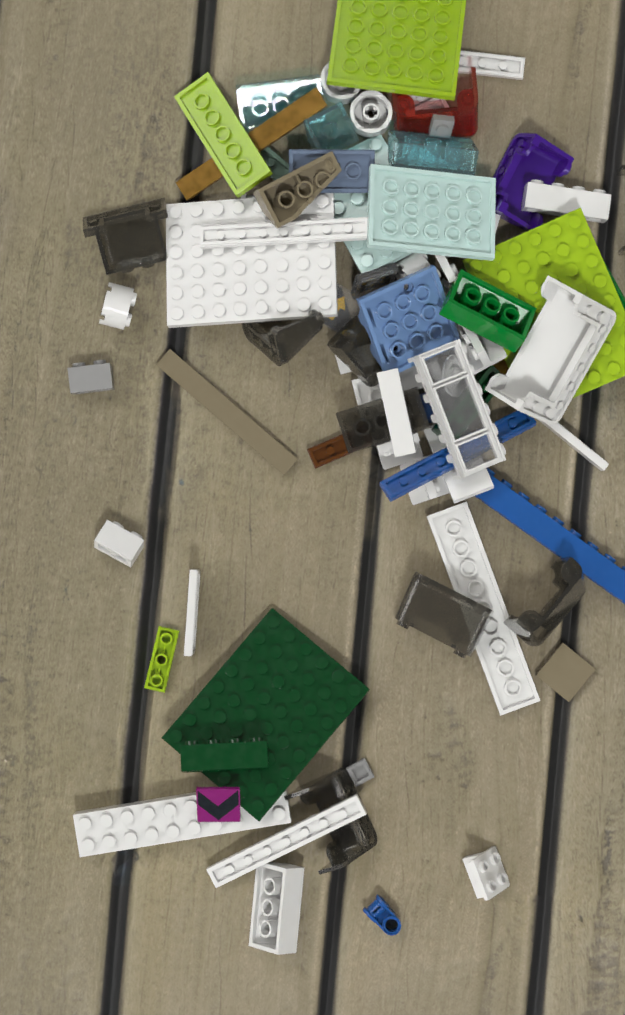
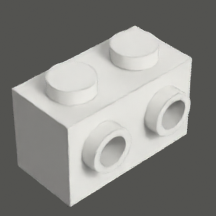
[94,520,144,568]

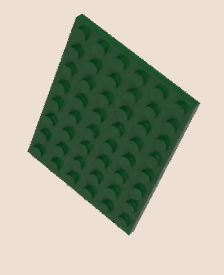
[161,608,370,822]

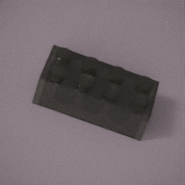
[336,387,432,454]

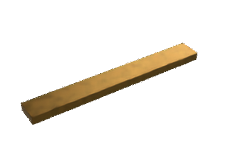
[175,87,328,201]

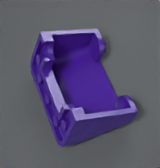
[493,133,574,231]

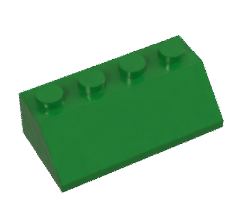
[439,269,537,353]

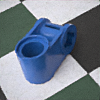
[362,894,401,936]

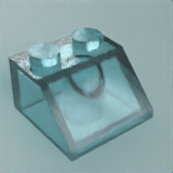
[303,101,359,150]

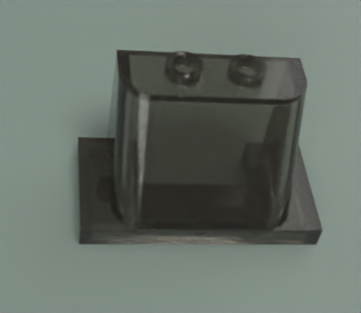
[83,198,168,275]

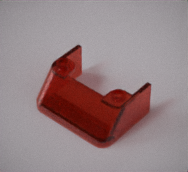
[390,67,478,144]

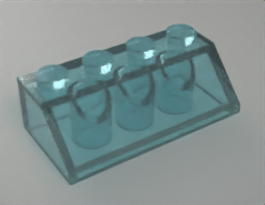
[236,74,326,131]
[388,130,479,176]

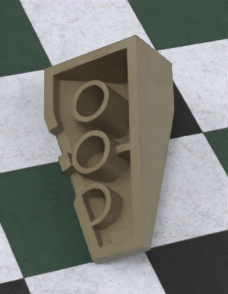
[253,151,342,229]

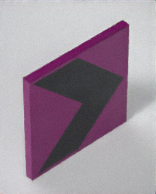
[196,787,241,822]

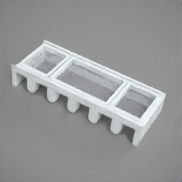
[407,339,506,480]

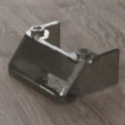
[284,768,377,875]

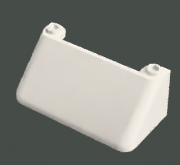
[485,275,616,425]

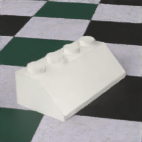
[249,862,304,955]

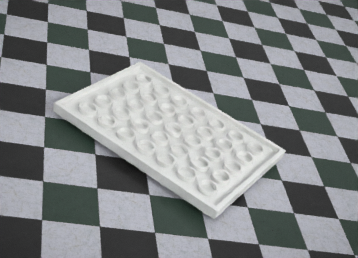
[166,193,338,328]

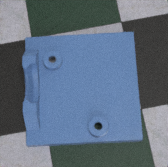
[356,265,461,373]

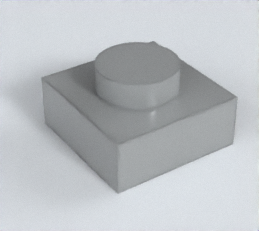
[429,114,455,138]

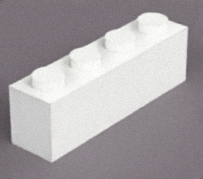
[521,180,611,223]

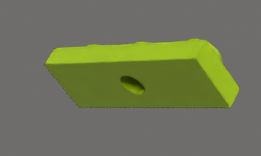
[144,626,180,693]

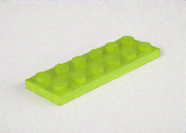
[174,72,273,198]

